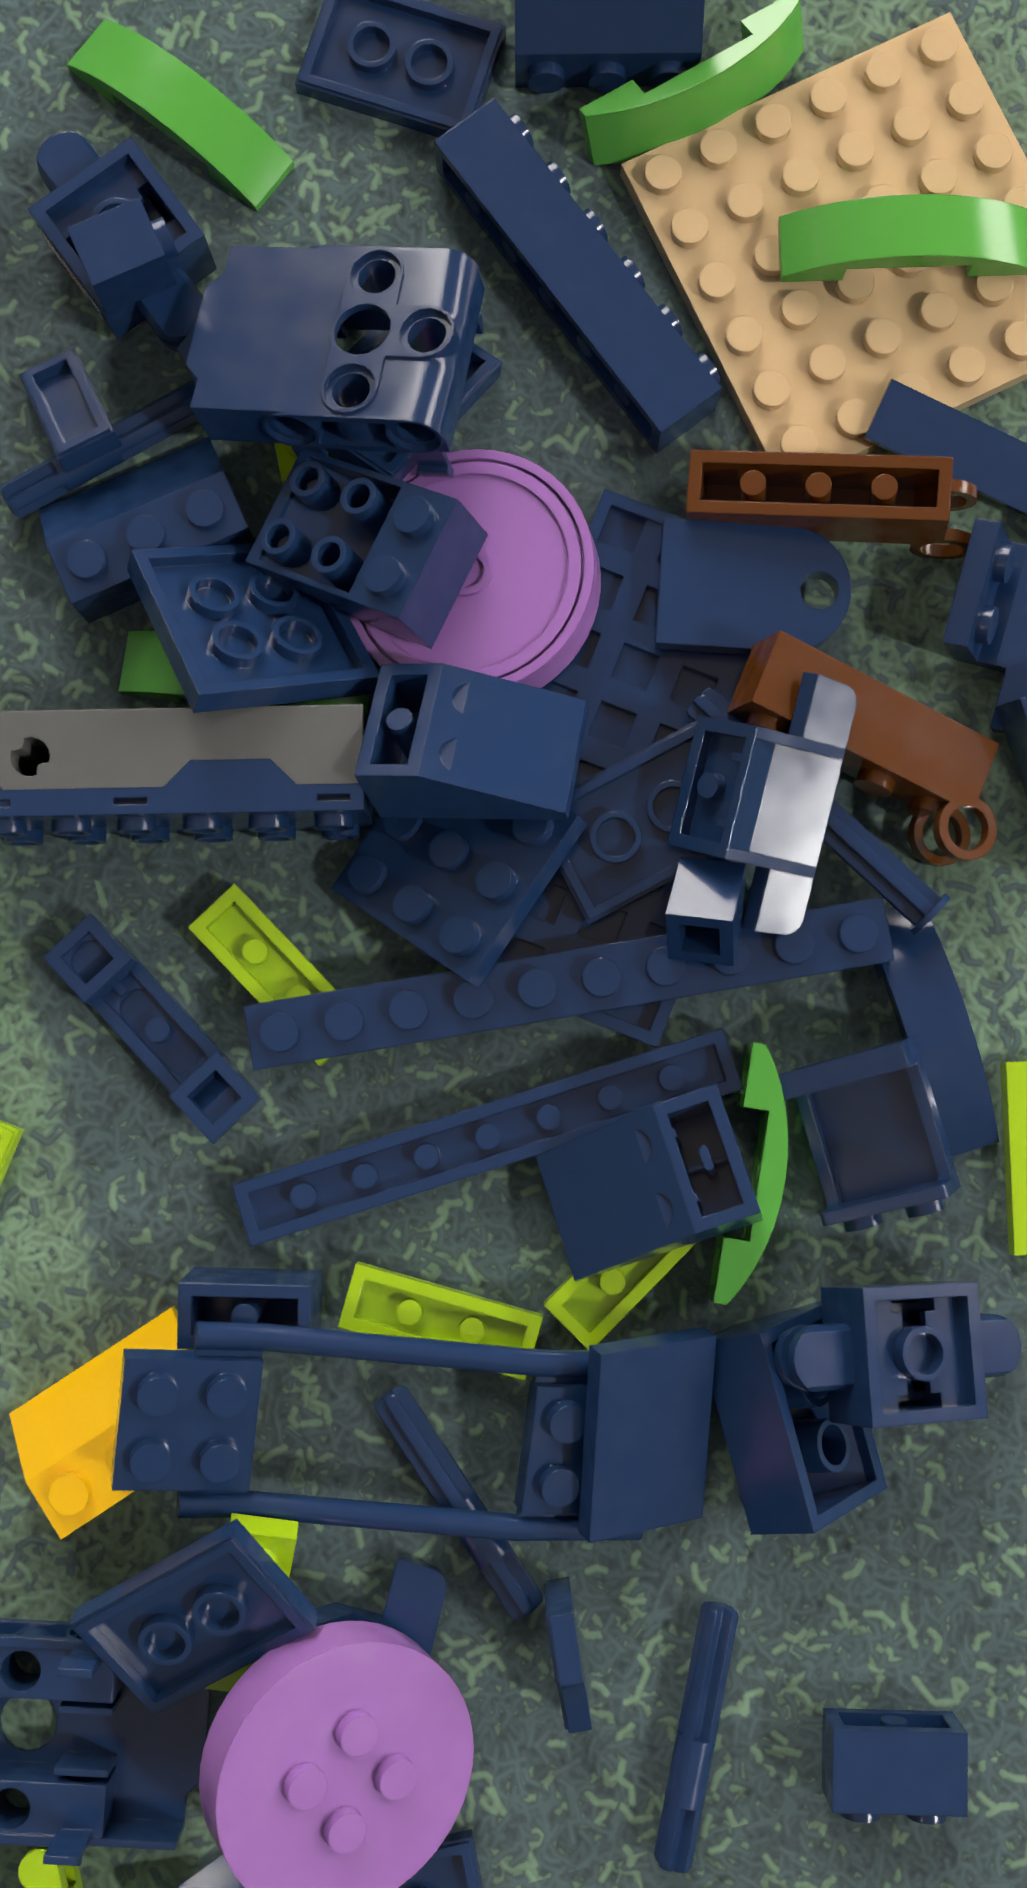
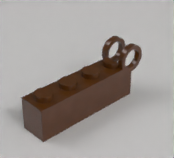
[686,449,977,559]
[726,630,999,867]

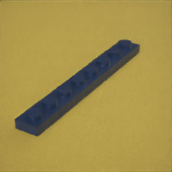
[232,1028,743,1247]

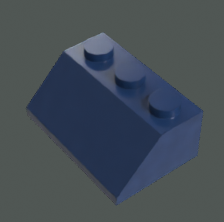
[515,0,705,93]
[39,437,255,623]
[712,1301,888,1535]

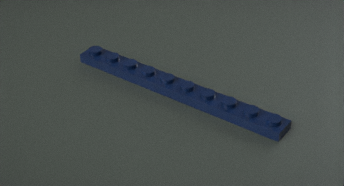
[243,897,895,1070]

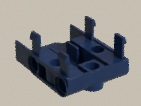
[186,245,485,478]
[0,1618,211,1866]

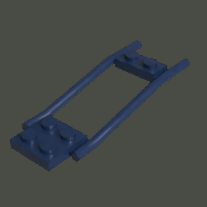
[110,1321,644,1541]

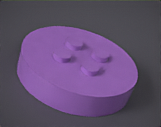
[348,449,601,688]
[199,1621,474,1888]

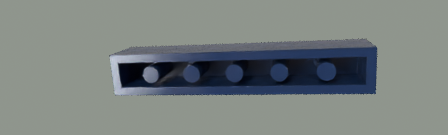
[434,98,721,454]

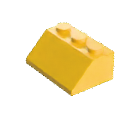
[9,1306,194,1539]

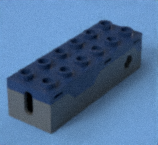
[0,704,374,846]

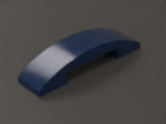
[874,908,999,1156]
[43,914,262,1144]

